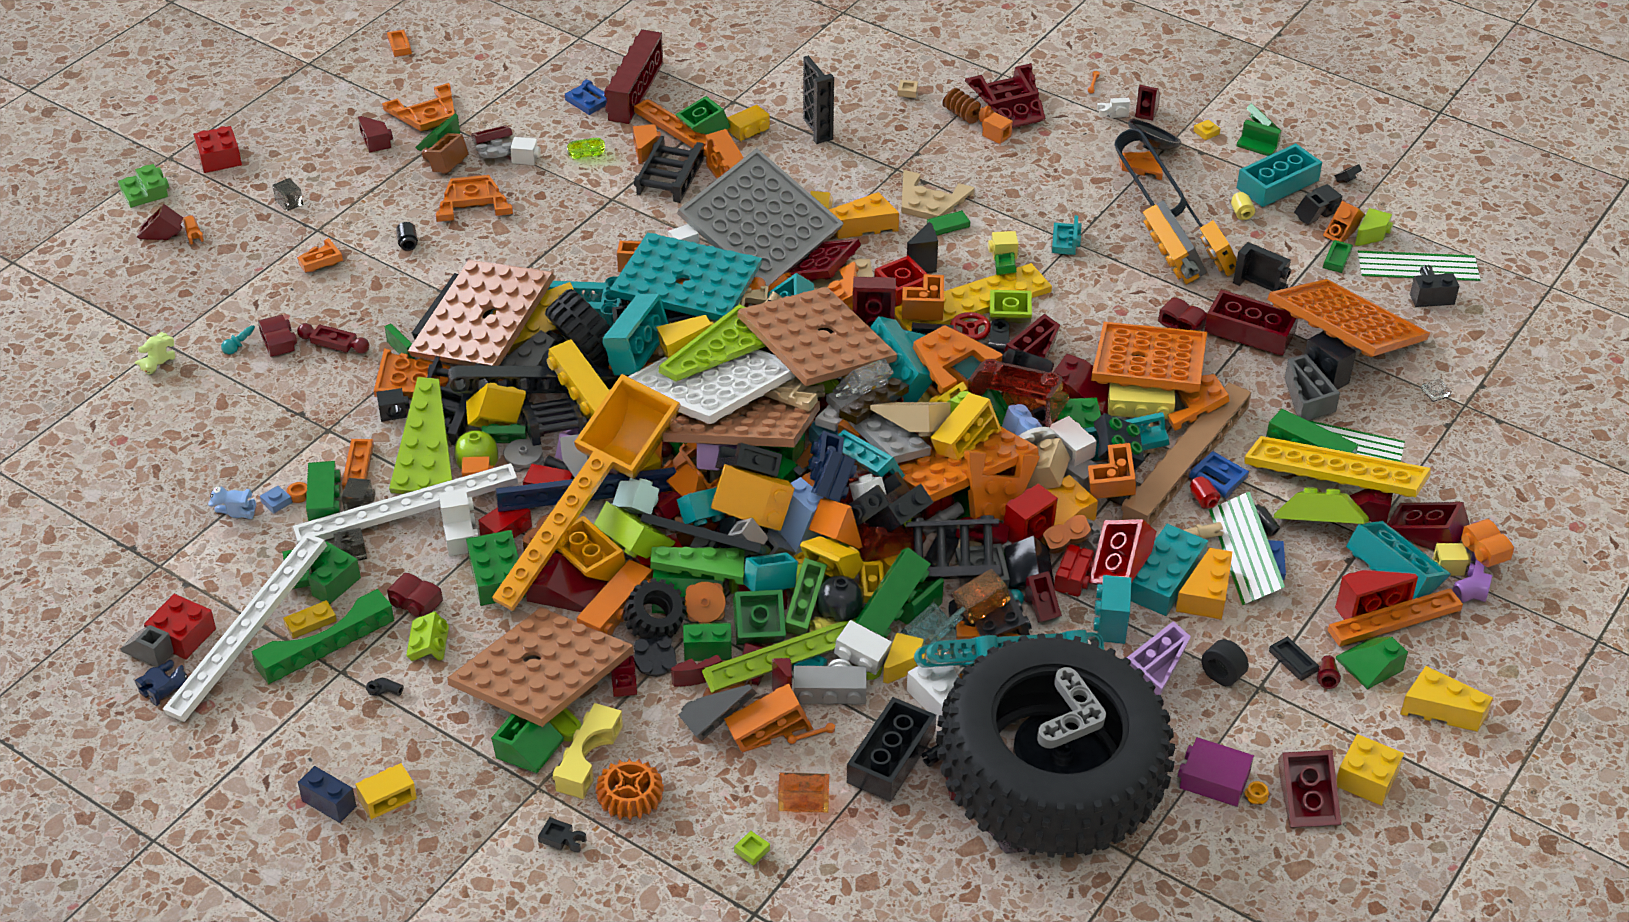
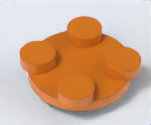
[685,582,726,623]

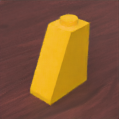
[657,315,714,359]

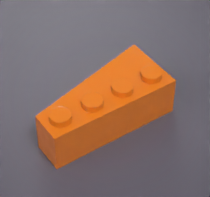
[705,129,744,179]

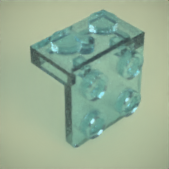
[901,602,966,646]

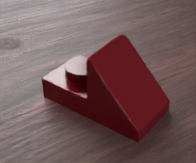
[1025,571,1062,623]

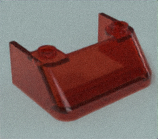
[968,359,1070,428]

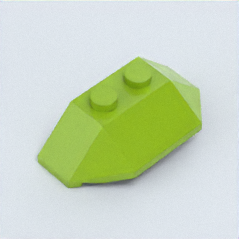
[1274,487,1369,524]

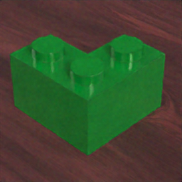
[308,541,361,605]

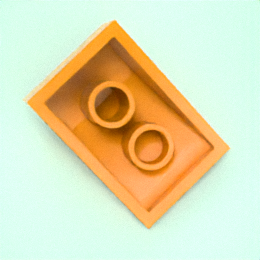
[711,464,795,531]
[1039,475,1098,546]

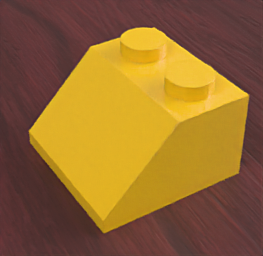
[800,536,864,579]

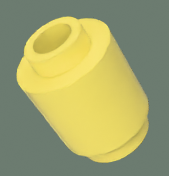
[1231,192,1255,220]

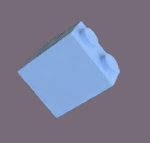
[778,477,828,555]

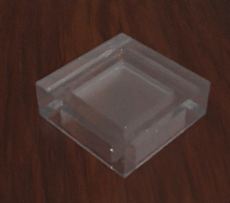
[1421,379,1452,402]

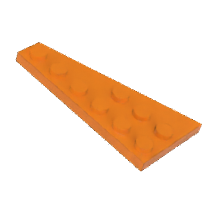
[374,348,502,398]

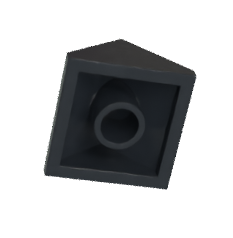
[907,222,938,273]
[1004,536,1055,589]

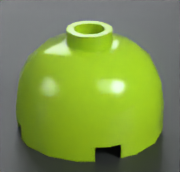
[454,431,498,469]

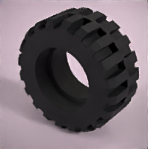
[545,289,611,366]

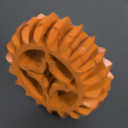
[596,757,664,821]

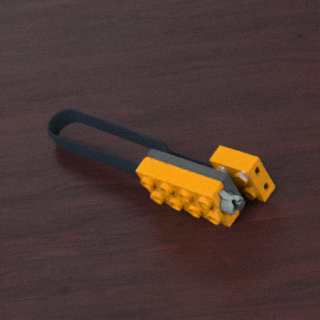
[1114,129,1237,285]

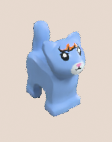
[208,486,256,519]

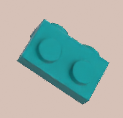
[1052,215,1082,255]

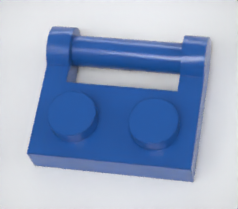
[565,79,607,115]
[1189,451,1249,499]

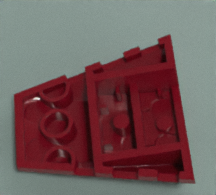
[965,63,1046,128]

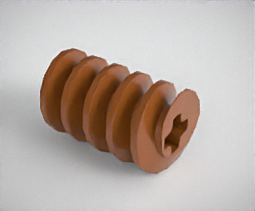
[942,87,981,124]

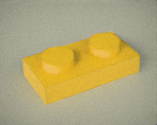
[283,600,337,639]

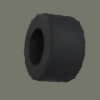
[1201,639,1249,687]

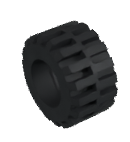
[623,578,687,639]

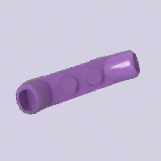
[1452,521,1502,603]

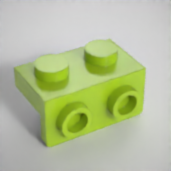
[406,611,449,661]

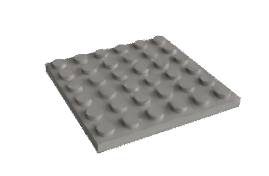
[677,148,844,286]

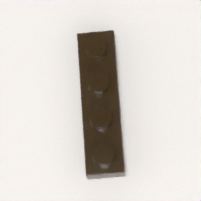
[839,378,909,425]

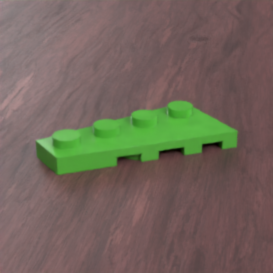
[650,546,745,585]

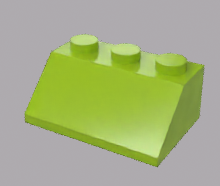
[594,501,675,558]

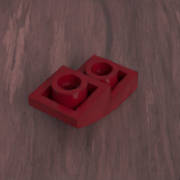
[611,655,637,697]
[671,655,722,687]

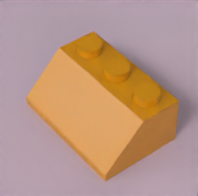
[556,516,626,581]

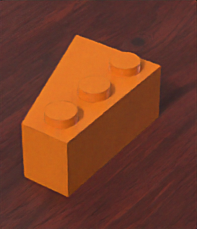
[724,683,814,753]

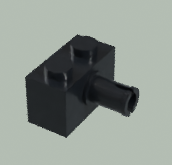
[1410,265,1460,307]

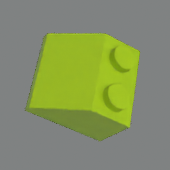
[989,290,1032,323]

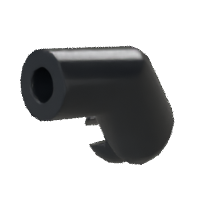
[366,677,404,696]

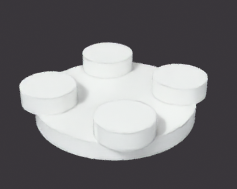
[1019,427,1056,445]

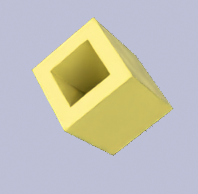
[988,231,1019,260]
[1433,543,1471,576]

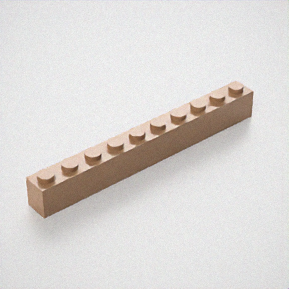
[1121,382,1251,526]

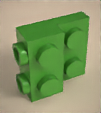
[118,164,169,208]

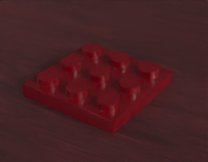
[787,238,861,281]

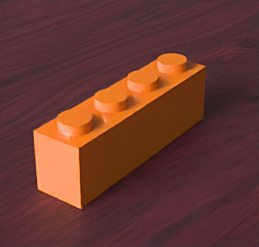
[577,559,653,636]

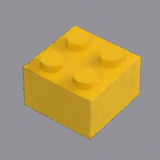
[1336,734,1404,806]

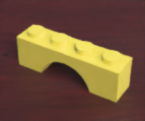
[553,703,623,799]

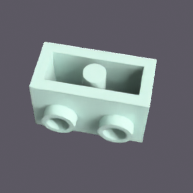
[612,478,659,514]

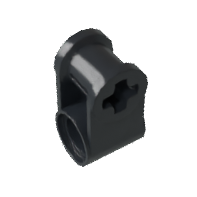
[988,319,1010,354]

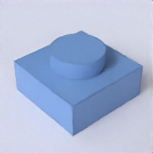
[260,486,292,514]

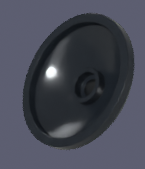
[1128,119,1181,150]

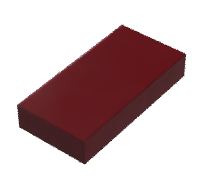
[471,125,513,144]

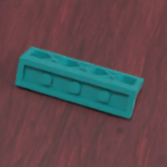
[1084,412,1170,461]
[838,430,905,478]

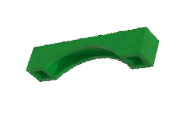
[251,589,394,685]

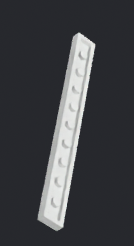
[293,463,518,543]
[163,533,327,722]

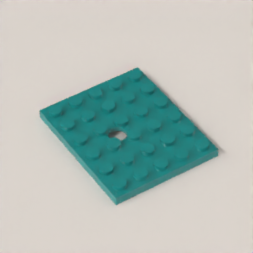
[610,232,762,321]

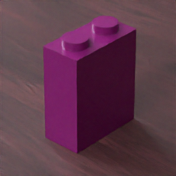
[1177,737,1254,807]

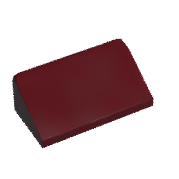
[772,658,792,692]

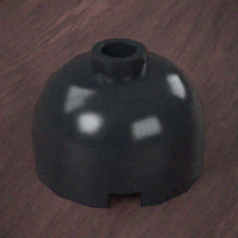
[817,575,864,622]

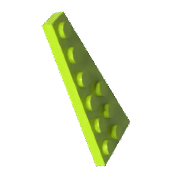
[659,304,766,382]
[389,377,453,494]

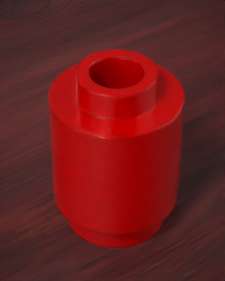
[1190,476,1220,509]

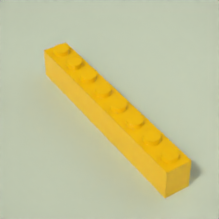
[547,339,661,471]

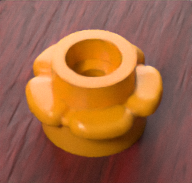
[1244,781,1269,804]

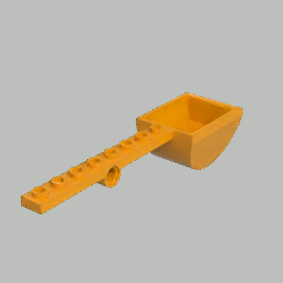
[492,374,681,611]

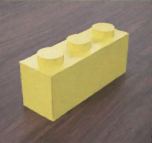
[1108,383,1175,419]

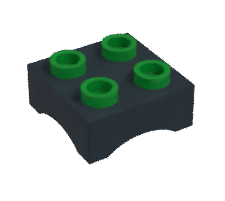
[1094,413,1144,469]

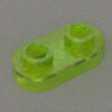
[567,138,605,159]

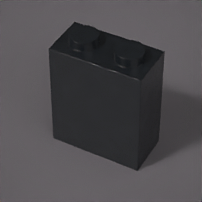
[865,484,934,540]

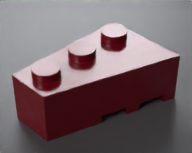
[1003,314,1060,359]

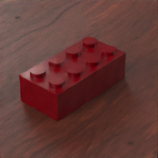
[852,276,896,327]
[1204,289,1298,356]

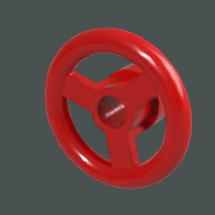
[950,312,991,341]

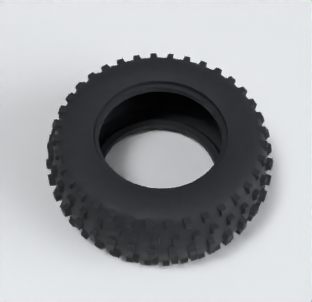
[936,633,1175,858]

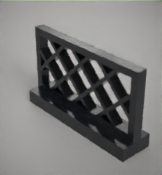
[803,55,834,144]

